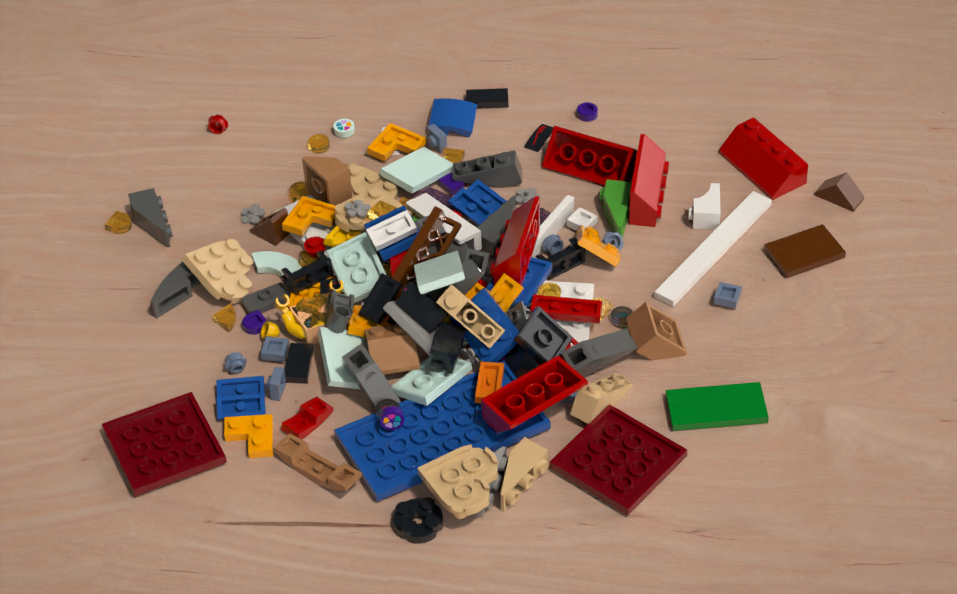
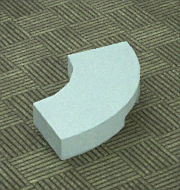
[251,251,303,277]

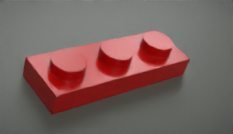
[530,295,602,324]

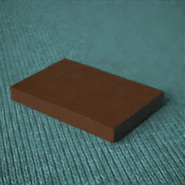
[764,224,846,278]

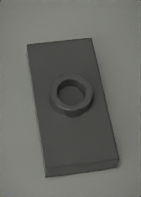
[241,282,291,314]

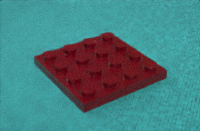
[101,392,227,496]
[549,404,688,515]

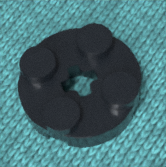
[393,497,443,544]

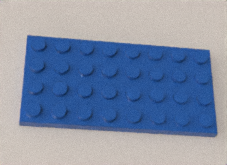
[334,360,551,501]

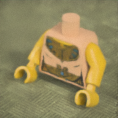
[274,280,343,345]

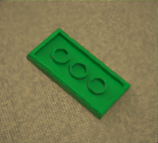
[665,382,769,431]

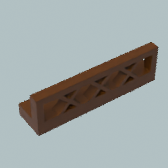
[392,206,462,291]

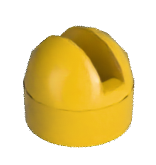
[260,321,280,339]

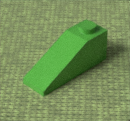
[599,179,632,240]

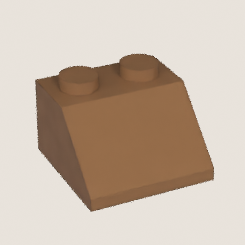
[302,156,353,206]
[626,302,687,360]
[365,323,420,375]

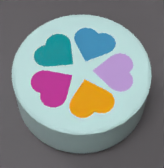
[333,118,355,138]

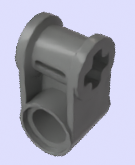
[326,289,355,333]

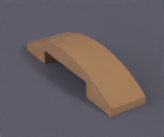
[273,433,362,491]

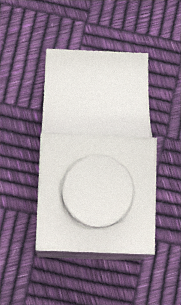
[688,183,721,230]

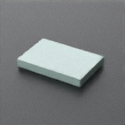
[380,147,453,193]
[326,231,386,303]
[414,250,465,294]
[317,327,368,389]
[391,356,473,406]

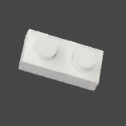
[366,210,418,251]

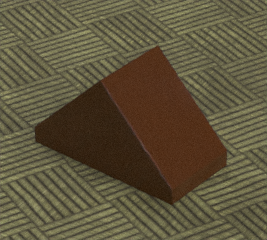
[815,172,864,212]
[250,208,290,246]

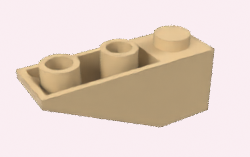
[436,284,505,348]
[570,373,633,424]
[501,437,549,512]

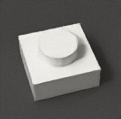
[567,207,598,231]

